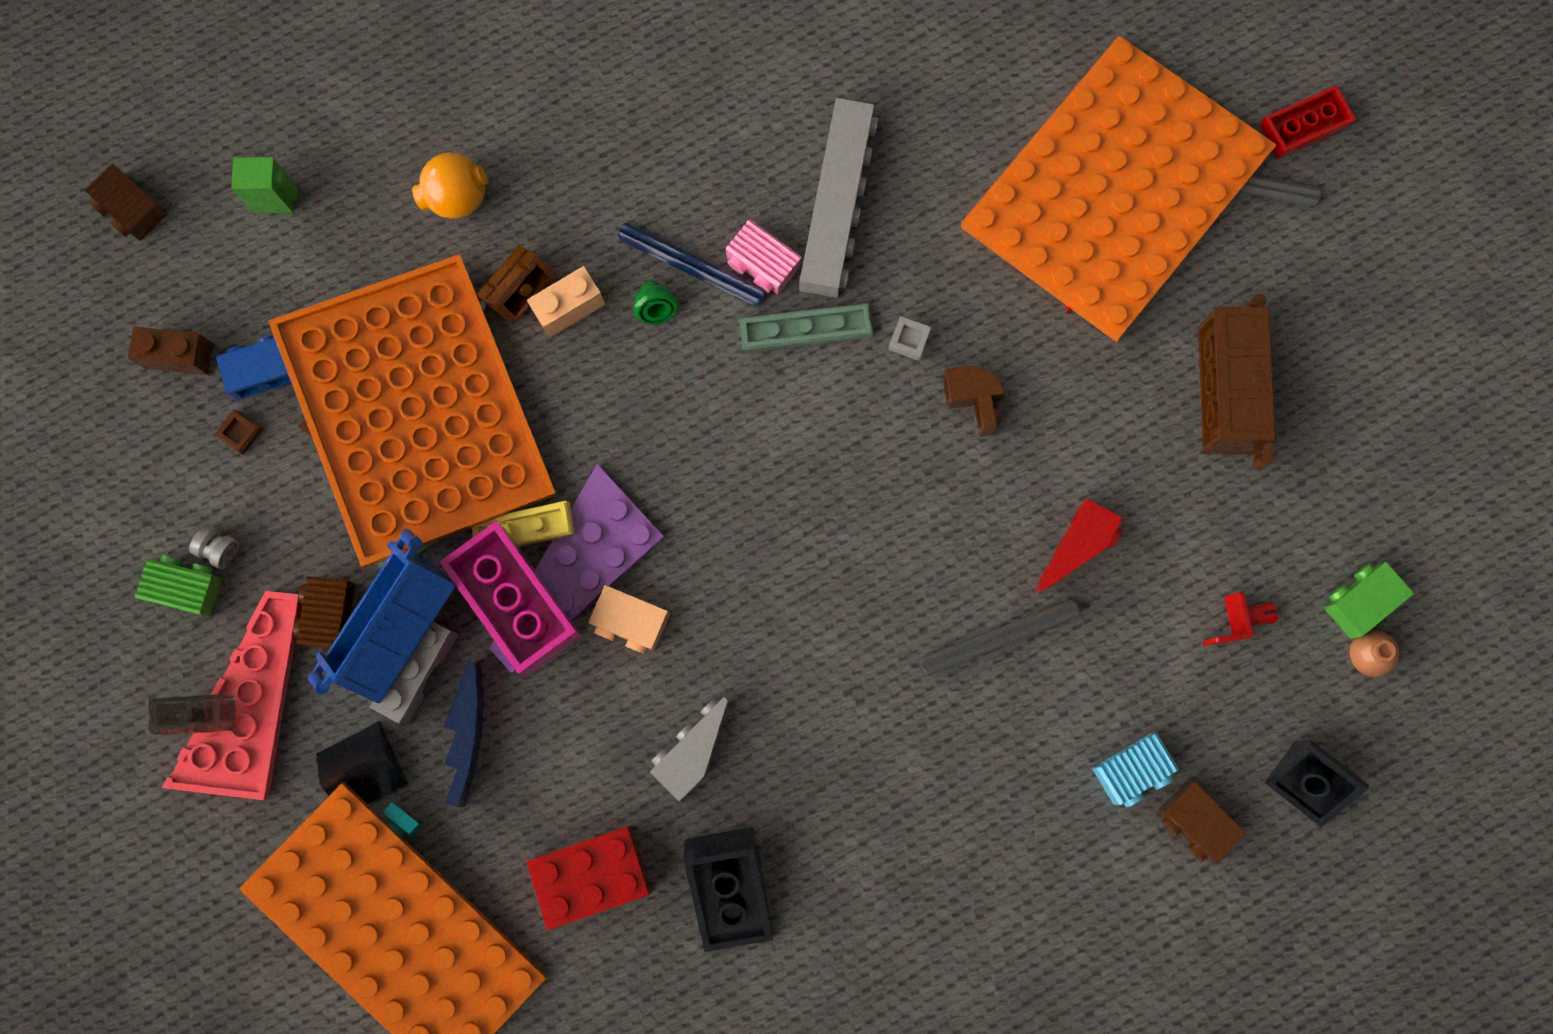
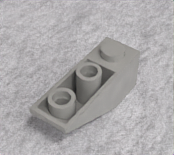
[650,697,729,802]

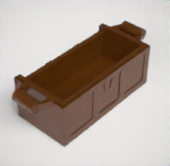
[1198,294,1276,470]

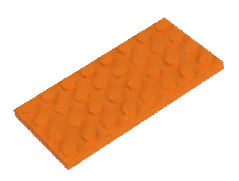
[239,782,547,1034]

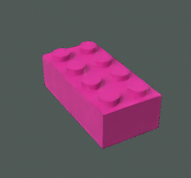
[439,521,582,677]

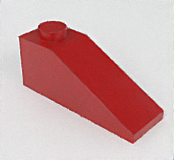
[1034,499,1123,594]

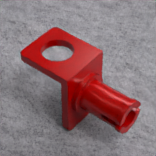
[1202,592,1278,646]

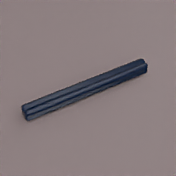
[618,223,766,307]

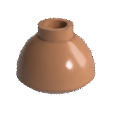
[1350,629,1400,677]

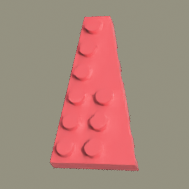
[162,591,302,800]

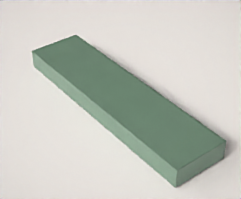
[739,303,873,352]

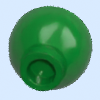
[633,280,679,325]

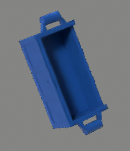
[308,529,455,704]

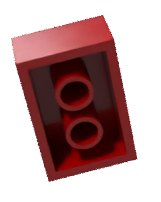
[526,825,652,931]

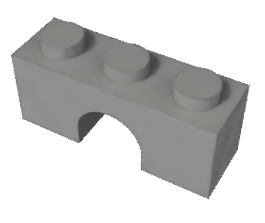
[369,621,459,725]

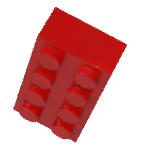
[1259,85,1356,159]

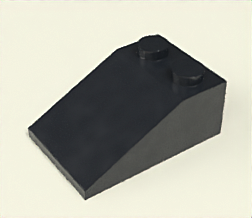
[683,827,773,952]

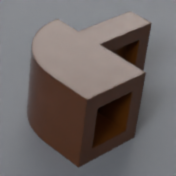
[942,366,1004,437]

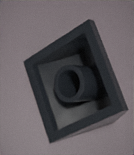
[316,722,408,804]
[1265,740,1369,827]

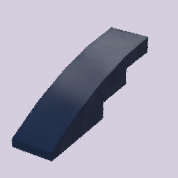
[444,661,484,807]

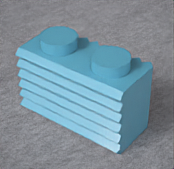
[1092,733,1179,807]

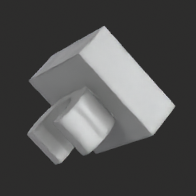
[888,316,931,361]

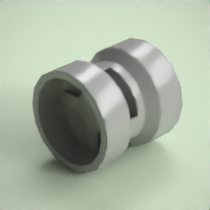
[189,524,239,570]

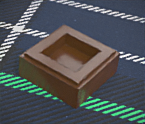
[214,409,263,455]

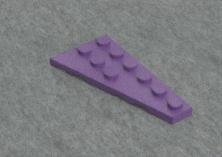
[489,464,664,674]

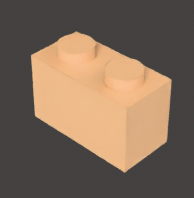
[527,266,605,338]
[588,585,670,654]

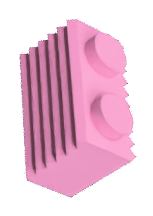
[726,219,802,295]

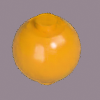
[412,152,488,219]

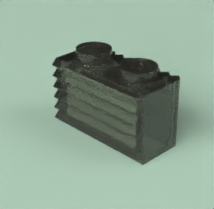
[149,694,235,735]

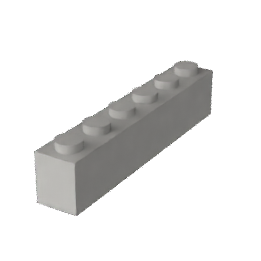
[799,98,878,298]

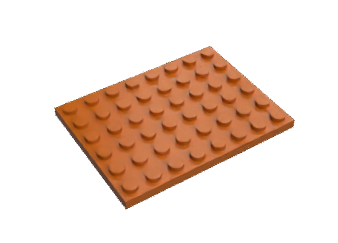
[961,36,1277,343]
[268,254,556,569]

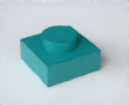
[382,802,422,839]

